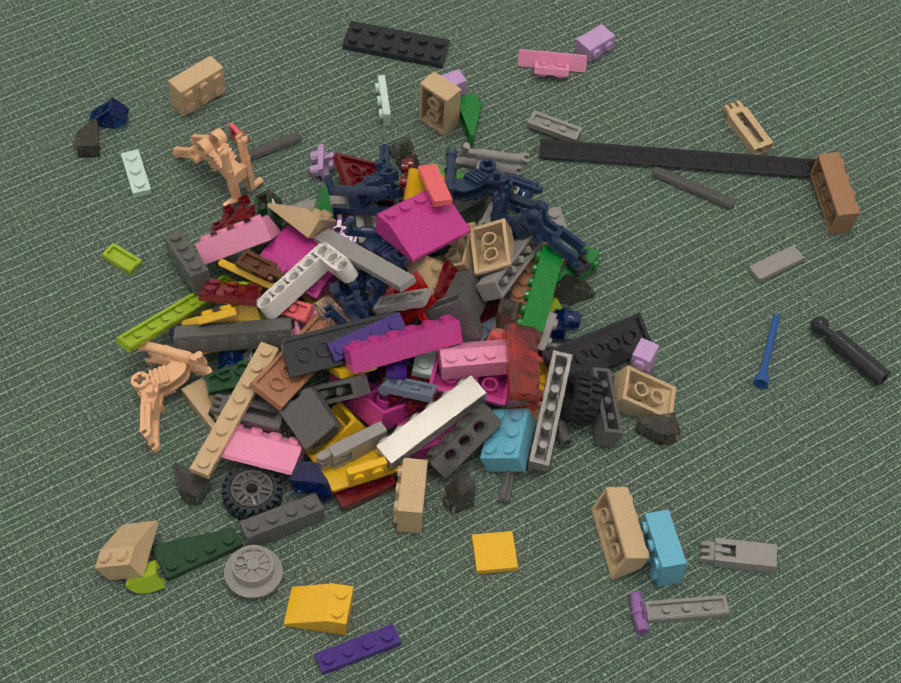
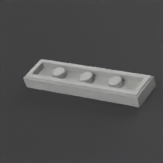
[643,595,730,623]

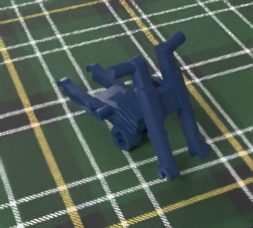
[324,144,403,221]
[444,148,543,211]
[490,178,589,268]
[344,217,409,311]
[323,265,372,325]

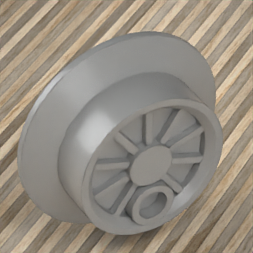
[224,545,283,598]

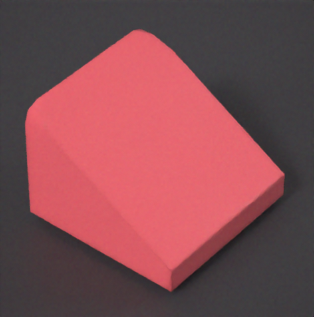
[229,123,250,143]

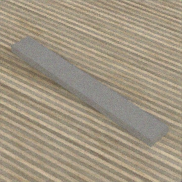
[313,228,417,292]

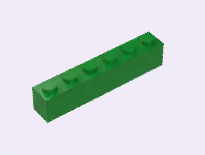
[515,244,563,344]

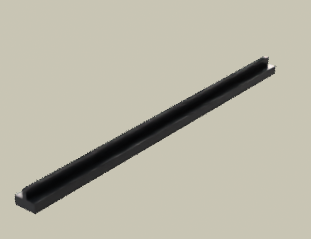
[539,139,816,177]

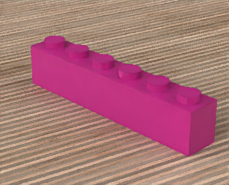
[343,315,463,374]

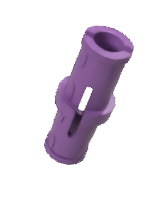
[628,591,650,635]

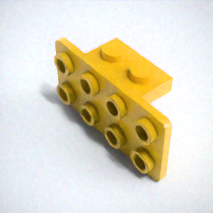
[181,304,261,355]
[320,436,403,493]

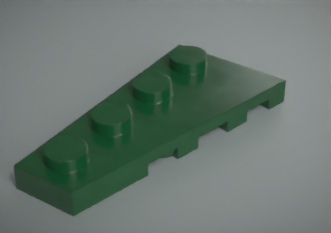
[204,359,251,396]
[151,528,243,582]

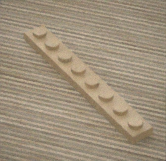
[190,342,279,479]

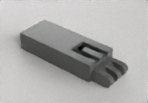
[209,393,285,433]

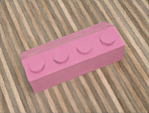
[195,214,281,264]
[437,338,521,380]
[221,423,305,475]

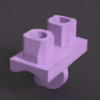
[310,144,336,181]

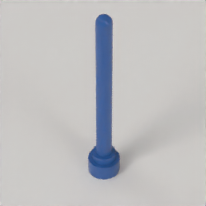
[753,314,780,389]

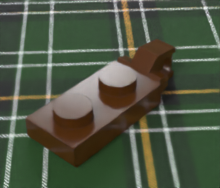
[235,249,285,283]

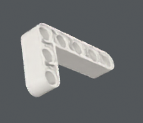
[257,242,358,319]

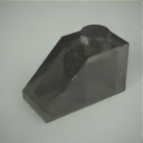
[73,118,100,158]
[386,137,420,176]
[554,274,596,306]
[496,298,522,331]
[634,412,681,445]
[172,462,211,507]
[442,470,476,515]

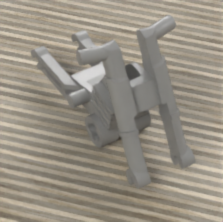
[456,142,530,226]

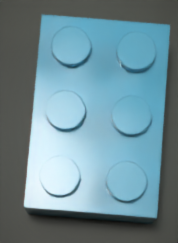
[480,408,536,472]
[641,509,687,587]

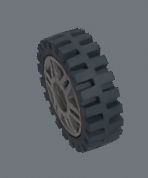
[222,463,282,521]

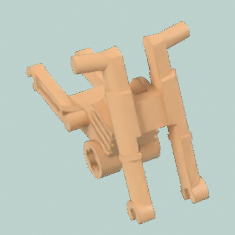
[172,128,264,207]
[131,342,213,453]

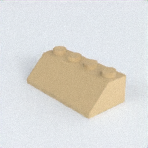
[591,487,649,579]

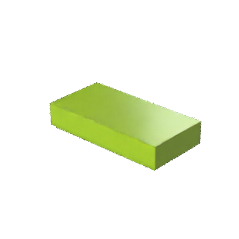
[101,243,143,276]

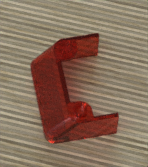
[501,323,543,411]

